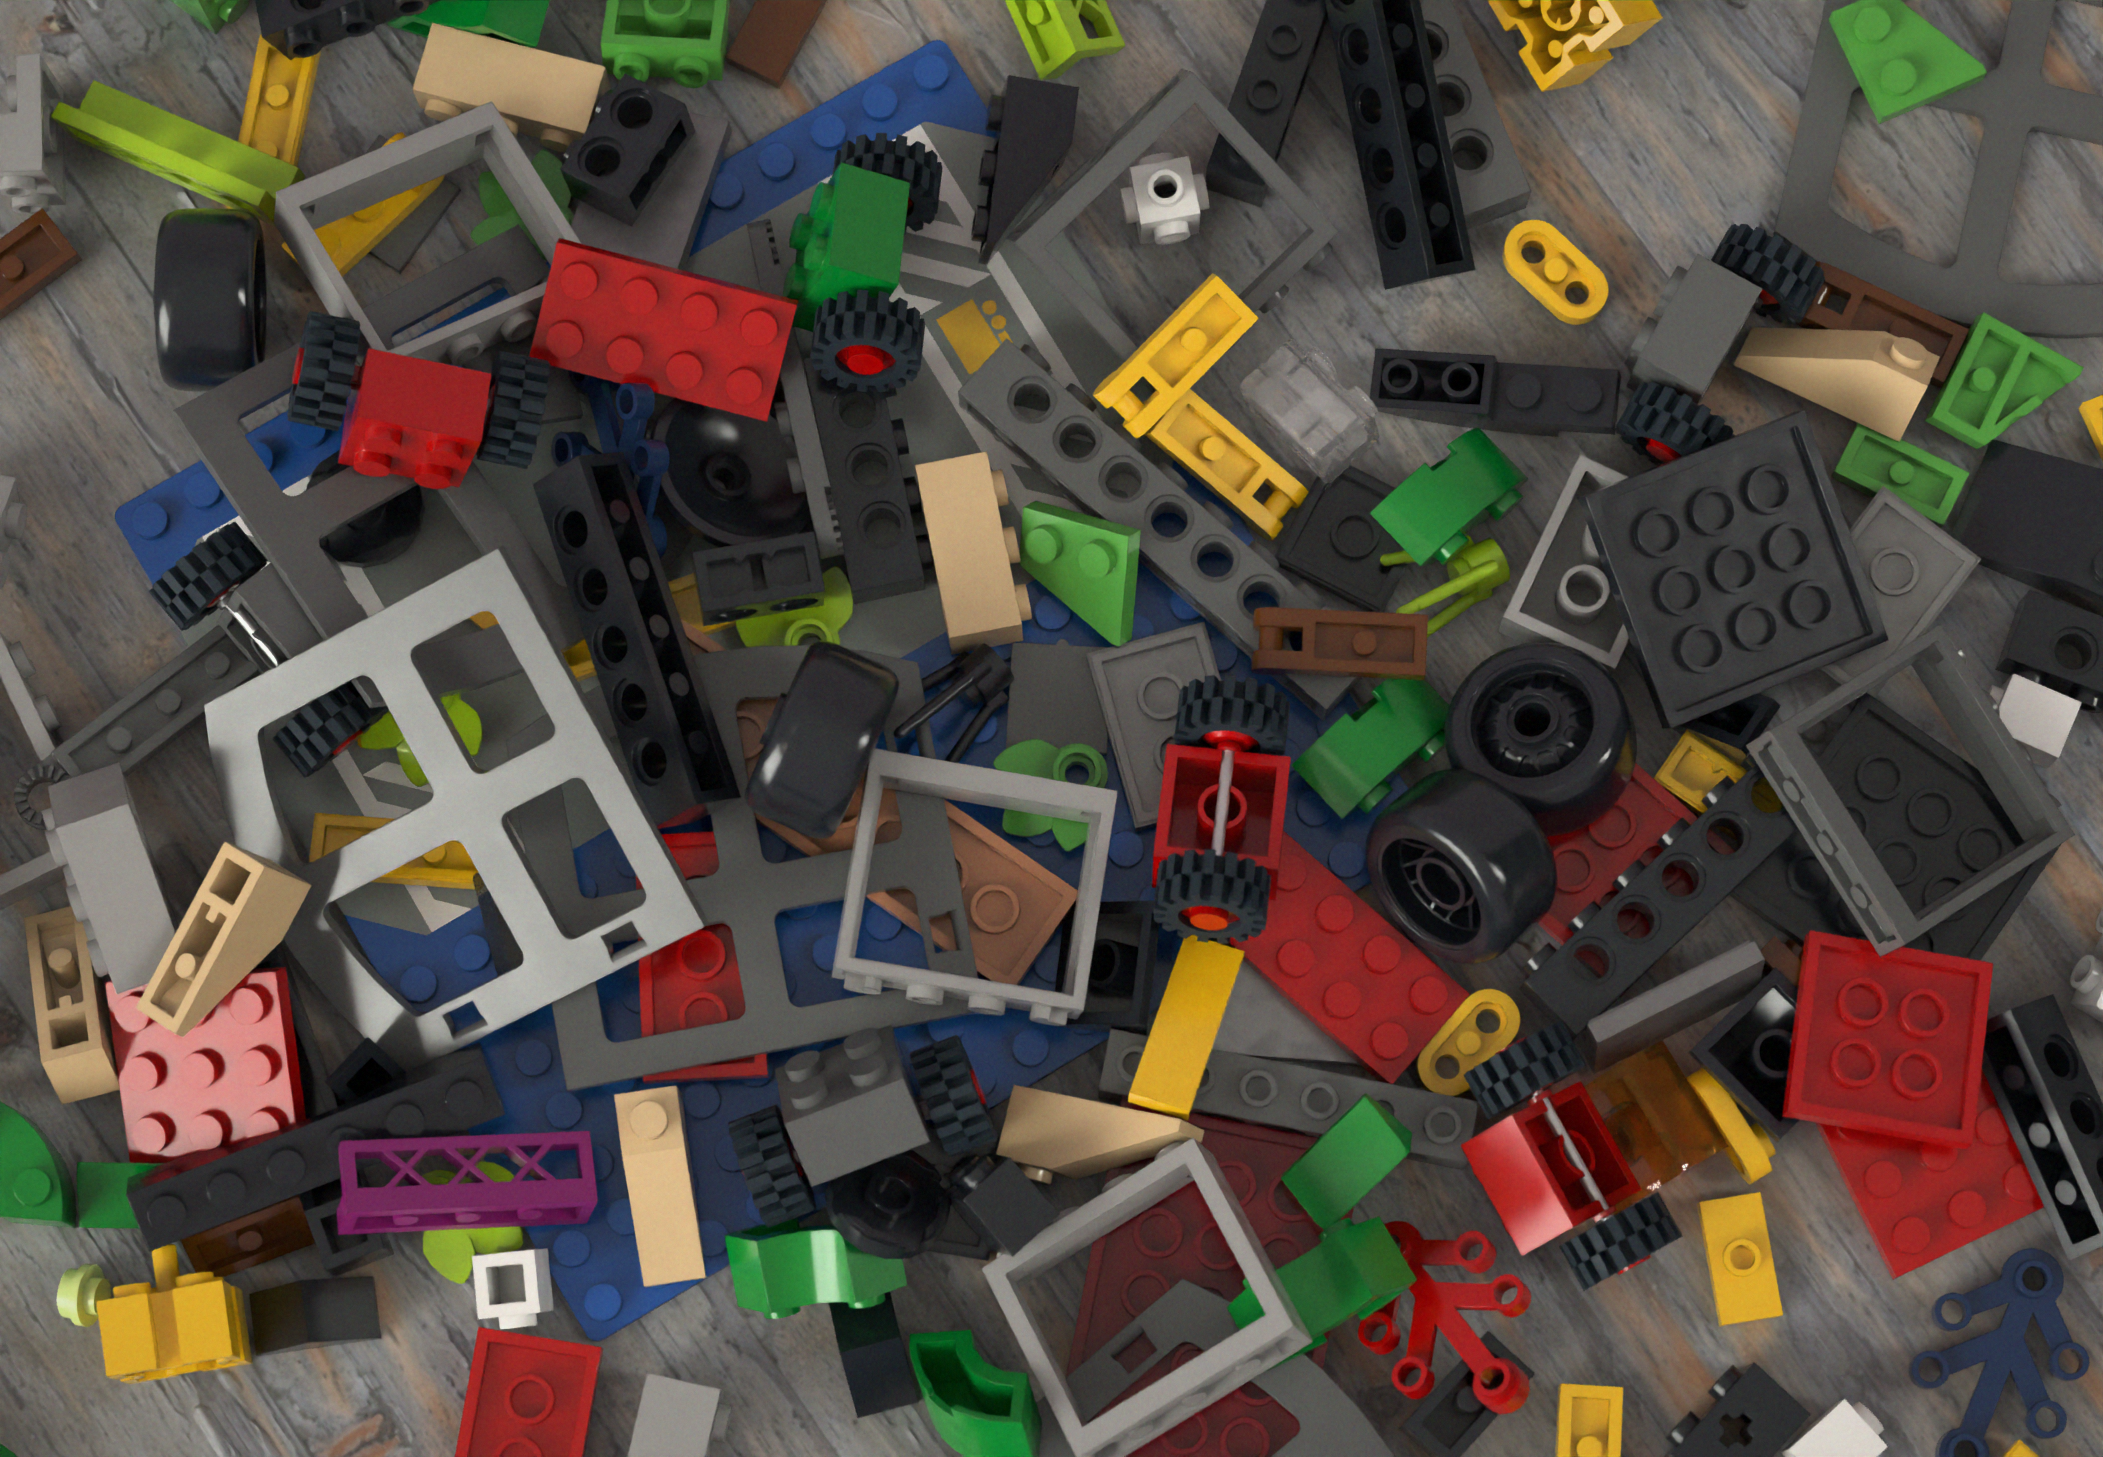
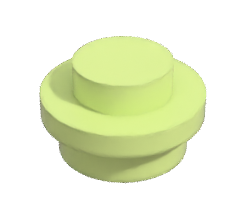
[57,1264,111,1327]

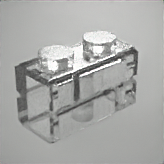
[1240,339,1380,484]

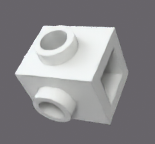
[1120,153,1209,245]

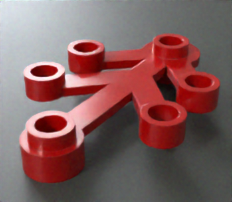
[1358,1221,1531,1414]

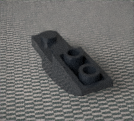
[1369,348,1621,437]

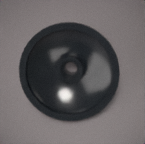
[650,397,811,547]

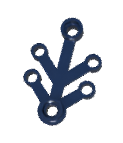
[551,370,670,559]
[1909,1248,2089,1457]

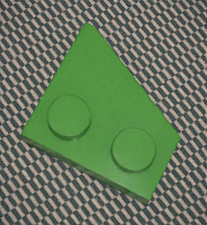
[1019,501,1141,646]

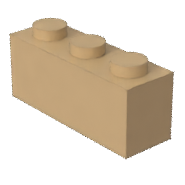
[412,23,610,153]
[915,451,1032,655]

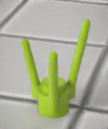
[1380,534,1510,638]

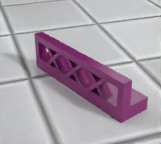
[336,1131,598,1235]

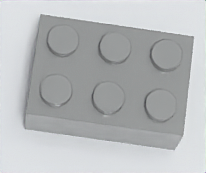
[1497,455,1629,675]
[42,762,179,994]

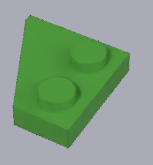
[1828,0,1987,124]
[1925,312,2084,449]

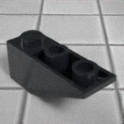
[971,75,1079,265]

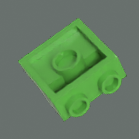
[601,0,730,88]

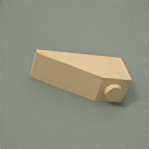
[1734,327,1940,442]
[136,841,312,1037]
[24,906,120,1105]
[996,1085,1204,1185]
[614,1086,707,1287]

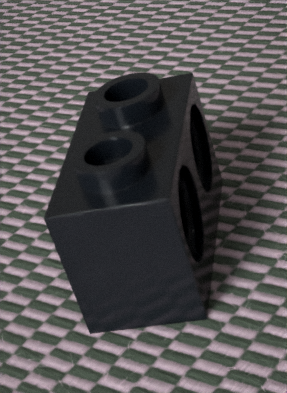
[560,74,696,227]
[692,531,825,626]

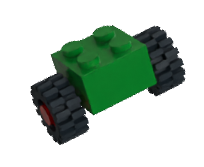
[783,133,942,392]

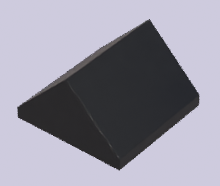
[1055,900,1160,1036]
[1688,967,1800,1142]

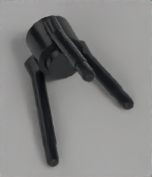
[894,643,1015,763]

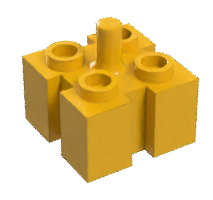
[1487,0,1663,92]
[96,1244,253,1384]

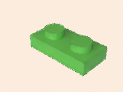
[1831,423,1970,528]

